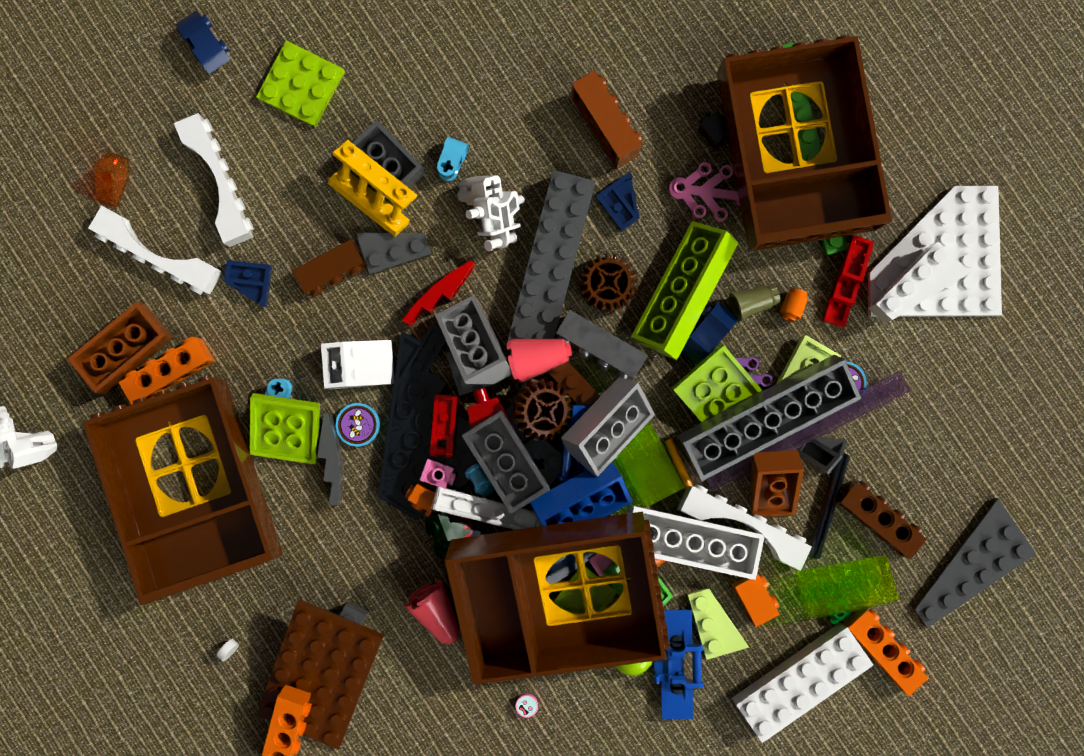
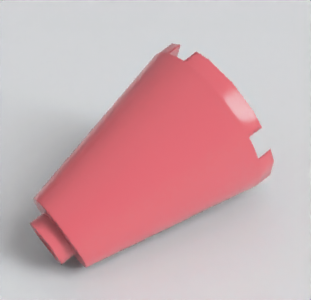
[507,339,572,384]
[403,579,460,644]

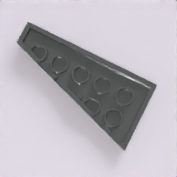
[912,498,1036,628]

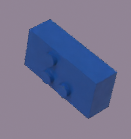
[530,461,633,526]

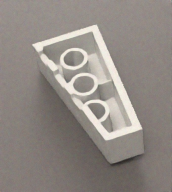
[868,241,971,323]

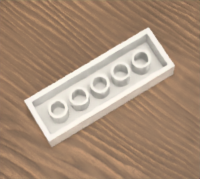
[627,505,765,580]
[731,623,873,743]

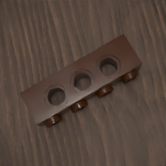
[837,481,927,560]

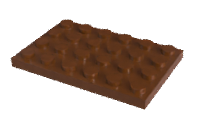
[257,599,384,750]

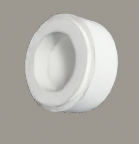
[217,639,239,662]

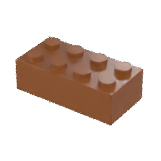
[571,70,643,170]
[67,302,174,394]

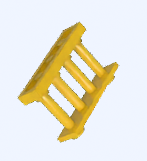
[328,140,417,237]

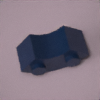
[175,10,231,74]
[682,302,738,365]

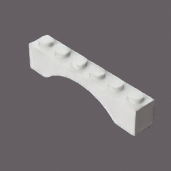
[174,113,254,247]
[88,206,223,295]
[677,484,812,571]

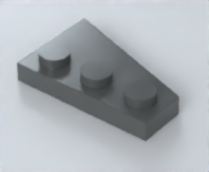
[356,233,432,275]

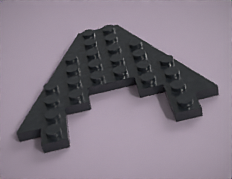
[378,323,531,520]

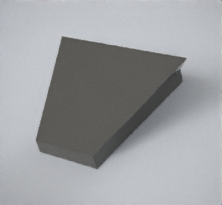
[796,435,847,474]

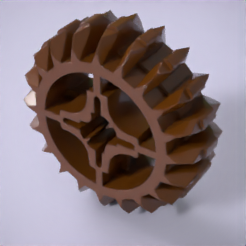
[579,253,638,312]
[512,380,573,441]

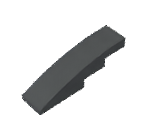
[317,413,344,506]

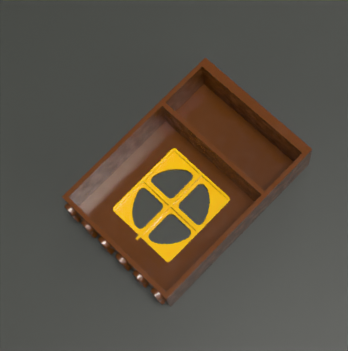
[716,35,893,252]
[82,375,283,605]
[445,511,670,685]

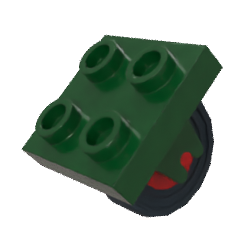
[425,512,481,559]

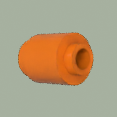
[780,288,808,322]

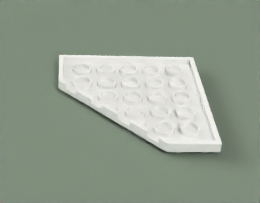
[867,186,1002,317]

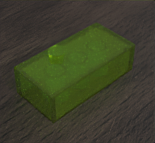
[617,421,685,508]
[794,555,899,620]

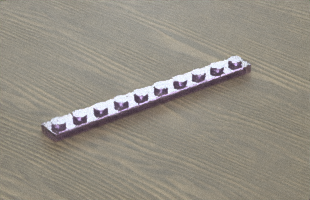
[706,371,910,491]

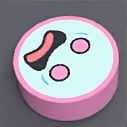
[516,693,538,718]

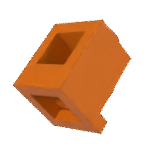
[405,483,435,517]

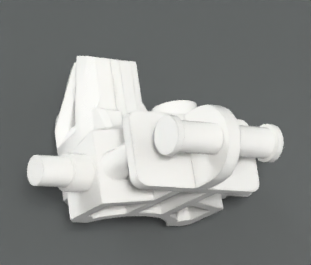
[457,175,525,251]
[0,406,57,469]

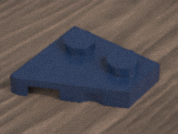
[596,171,640,232]
[224,260,273,308]

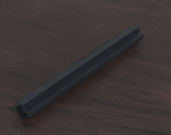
[808,453,850,559]

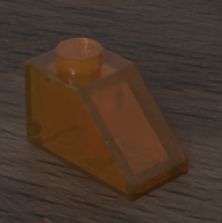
[94,151,130,207]

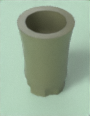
[729,284,780,322]

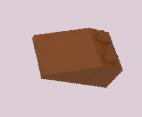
[751,450,804,517]

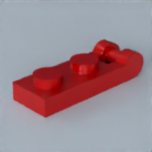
[430,394,458,458]

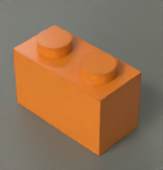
[731,574,780,627]

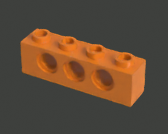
[118,337,216,405]
[842,607,929,696]
[262,685,312,756]

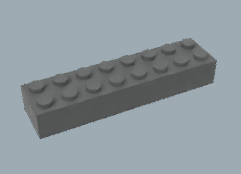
[508,170,596,340]
[677,355,862,481]

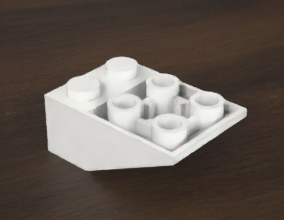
[321,340,395,390]

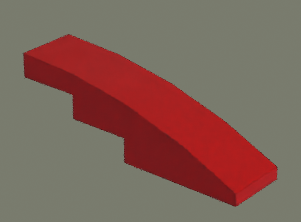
[822,235,874,328]
[402,260,476,327]

